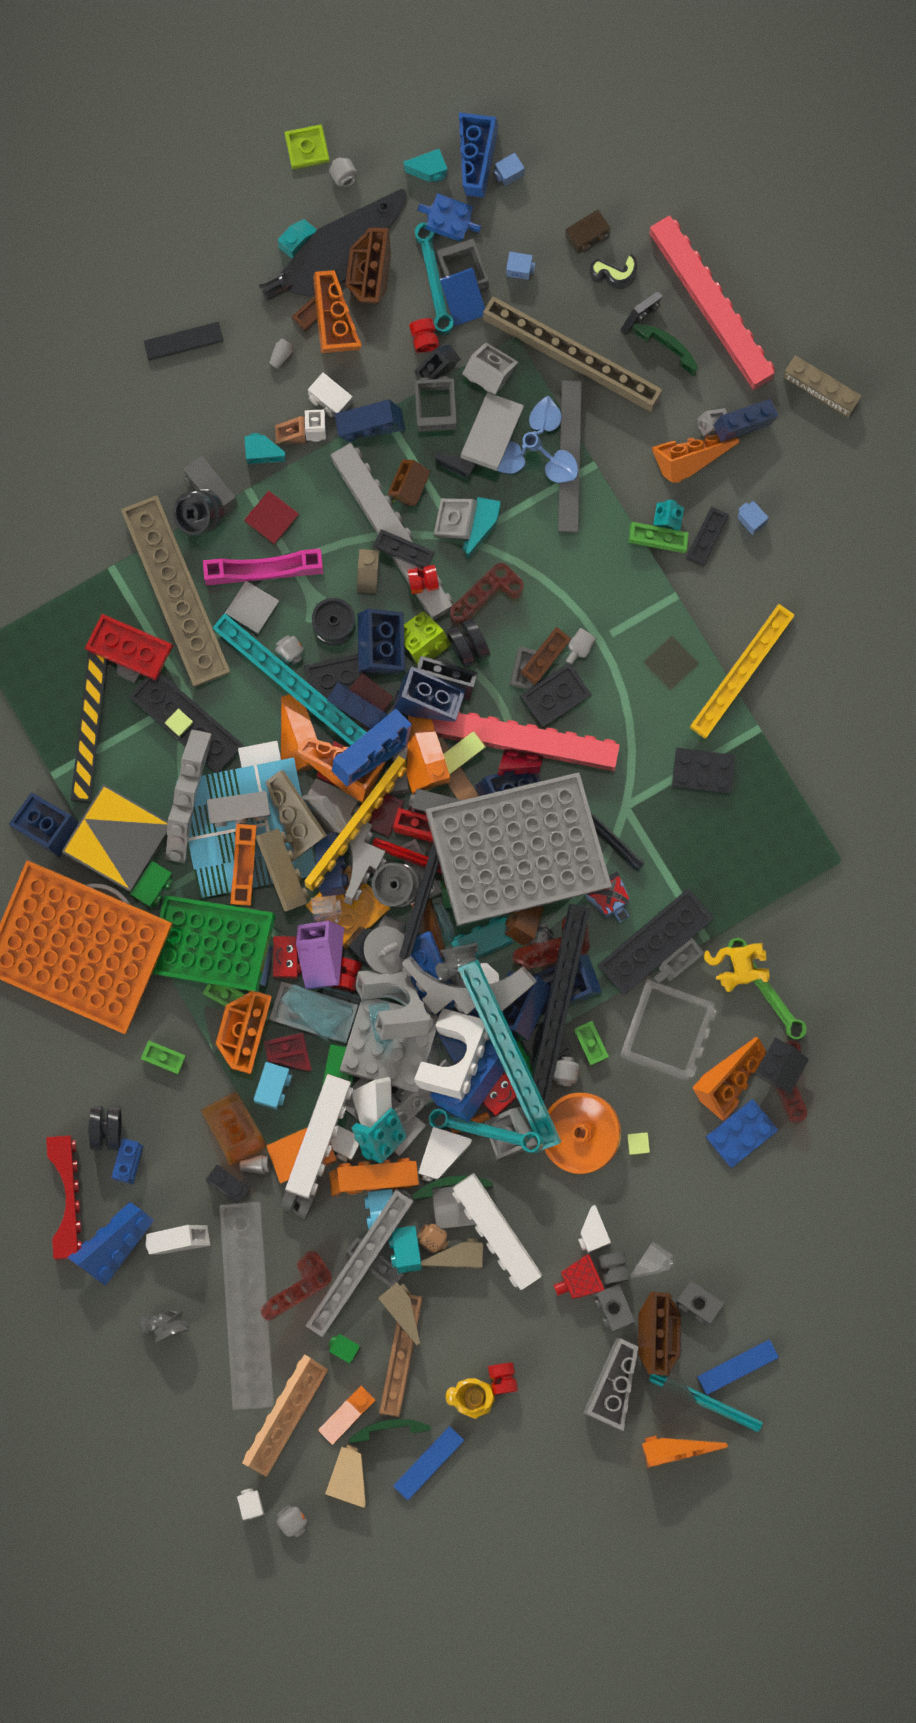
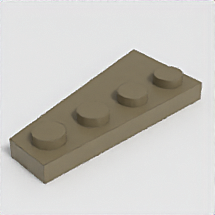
[265,770,327,859]

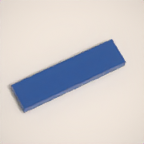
[697,1339,779,1395]
[393,1426,464,1500]

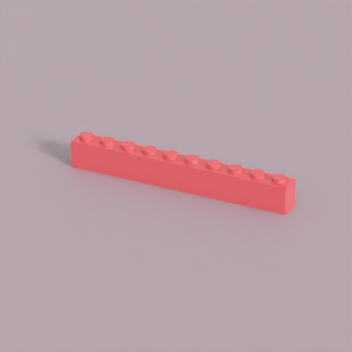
[649,215,775,390]
[432,711,620,771]

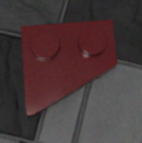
[498,749,543,776]
[264,1032,312,1072]

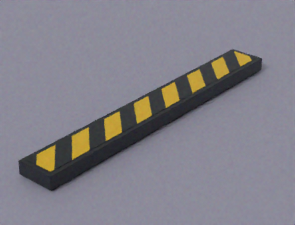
[71,652,107,803]

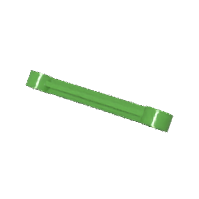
[727,938,807,1041]

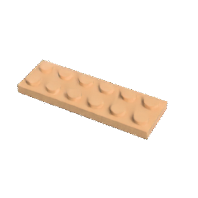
[242,1355,328,1477]

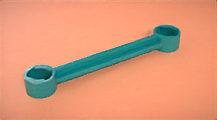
[415,223,453,335]
[429,1109,544,1154]

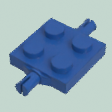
[417,193,481,242]

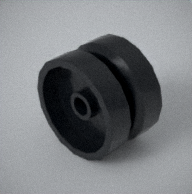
[173,489,224,535]
[312,598,356,646]
[446,618,491,669]
[88,1106,122,1151]

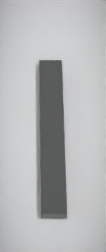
[558,380,582,533]

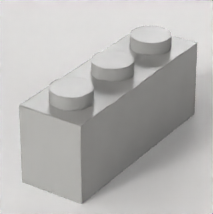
[207,791,270,827]

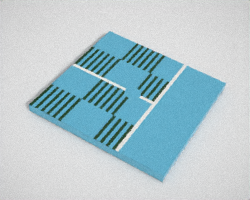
[176,758,315,898]

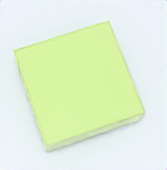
[165,708,193,737]
[627,1132,650,1155]

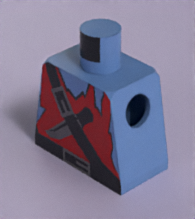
[585,871,630,923]

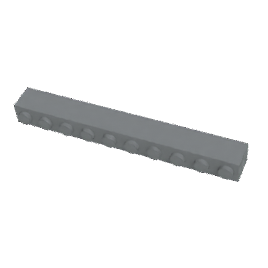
[331,443,454,621]

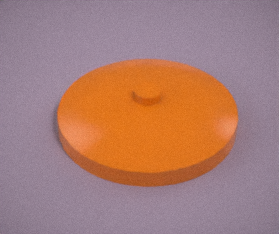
[545,1093,621,1174]

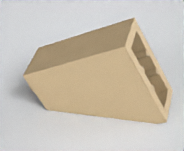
[325,1445,366,1508]

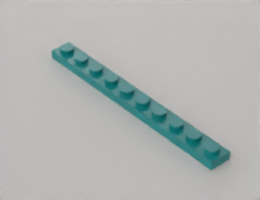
[212,613,367,745]
[458,959,561,1150]

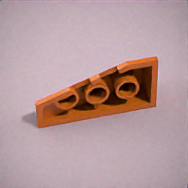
[281,694,317,774]
[406,715,450,794]
[296,738,385,803]
[692,1037,766,1121]

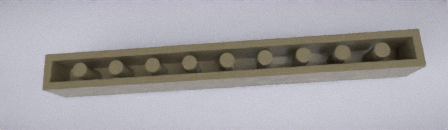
[483,296,662,413]

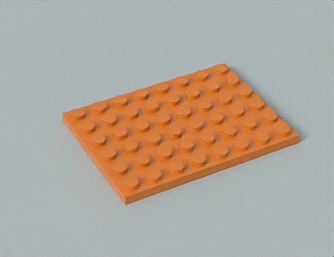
[0,860,173,1034]

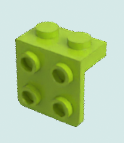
[404,611,451,666]

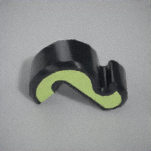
[590,254,637,289]

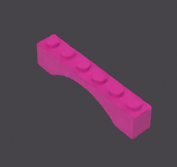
[203,549,323,586]

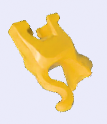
[704,943,770,992]

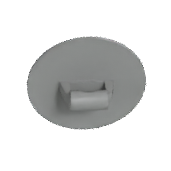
[364,926,405,974]

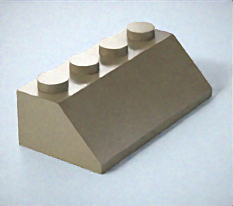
[256,828,309,912]

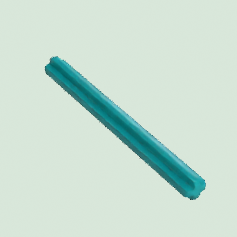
[649,1374,763,1432]

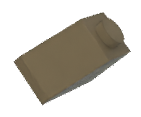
[357,549,380,595]

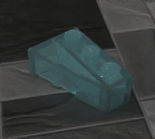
[281,984,353,1043]

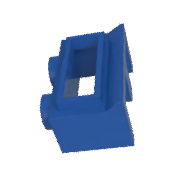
[112,1138,143,1185]

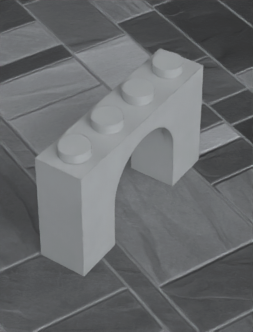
[355,968,431,1040]

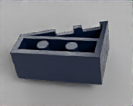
[335,399,406,442]

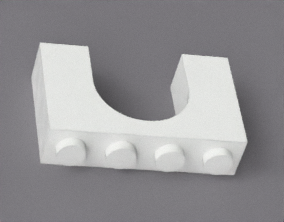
[414,1008,490,1100]

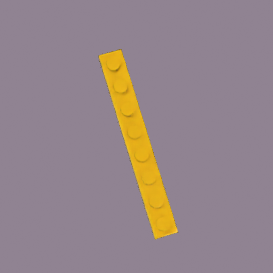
[689,604,795,739]
[305,756,407,891]

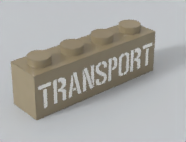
[783,355,862,418]

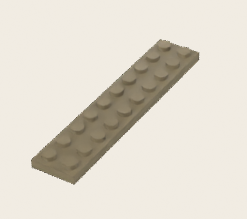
[121,495,230,688]

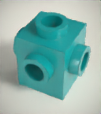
[653,500,684,530]

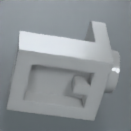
[697,408,727,436]

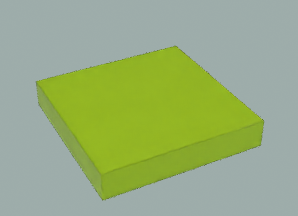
[284,124,330,170]

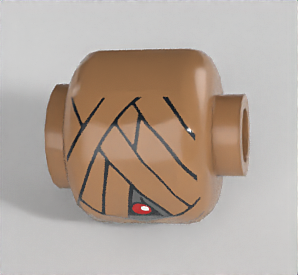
[417,1223,448,1254]

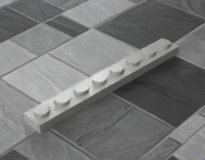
[305,1190,413,1337]

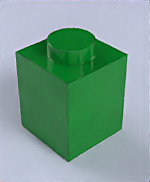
[328,1334,360,1365]

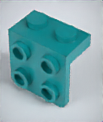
[351,1108,407,1163]

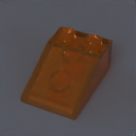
[201,1091,266,1166]

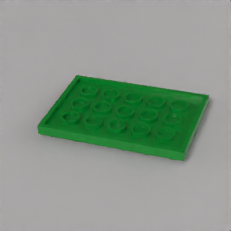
[152,895,276,993]

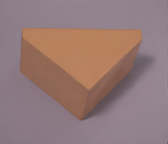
[275,416,306,445]

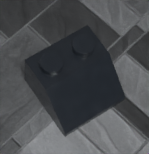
[755,1037,809,1095]

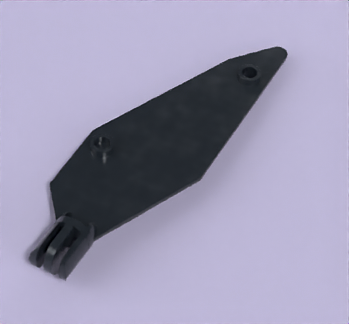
[258,189,407,301]

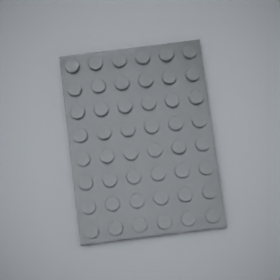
[425,772,612,926]

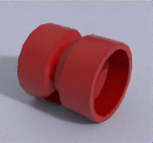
[409,318,439,353]
[407,564,439,595]
[333,957,362,991]
[487,1362,518,1395]

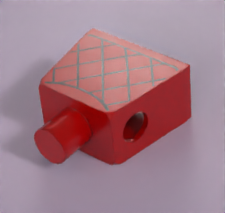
[553,1254,605,1299]

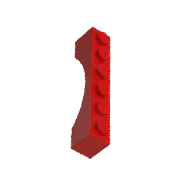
[46,1135,82,1260]

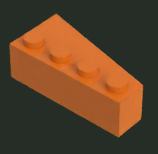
[313,270,362,353]
[329,1158,419,1197]

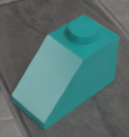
[403,149,448,182]
[277,219,317,259]
[244,433,286,464]

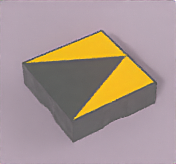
[62,784,168,894]

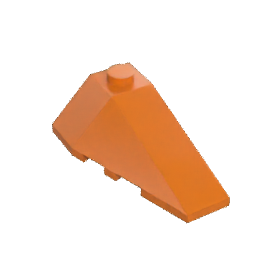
[652,434,739,483]
[641,1435,728,1468]

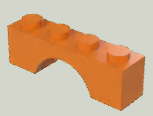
[230,824,257,906]

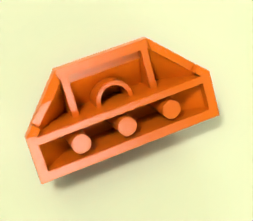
[215,992,272,1074]

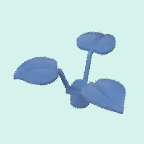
[497,396,578,483]

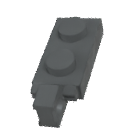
[653,938,705,984]

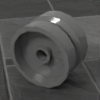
[372,863,422,907]

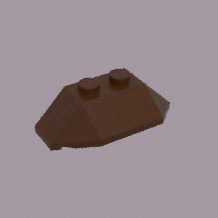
[345,228,391,303]
[638,1292,681,1375]

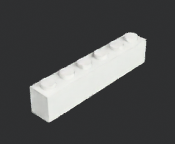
[286,1074,353,1199]
[452,1173,542,1290]

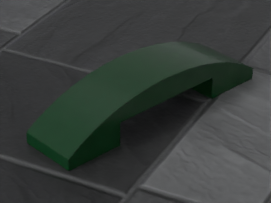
[632,324,698,377]
[412,1176,493,1201]
[349,1419,431,1444]

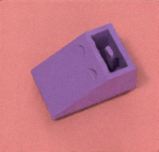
[296,921,344,989]

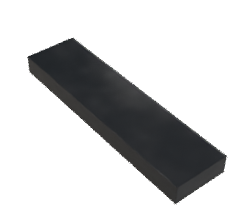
[144,322,224,361]

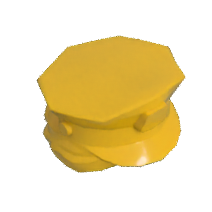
[445,1378,495,1419]

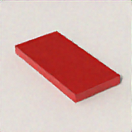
[85,614,173,681]

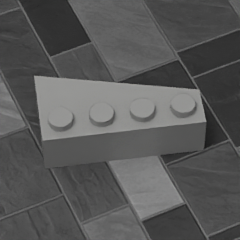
[583,1338,638,1431]

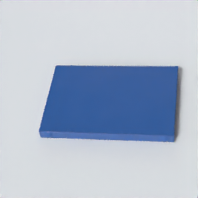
[440,268,485,326]

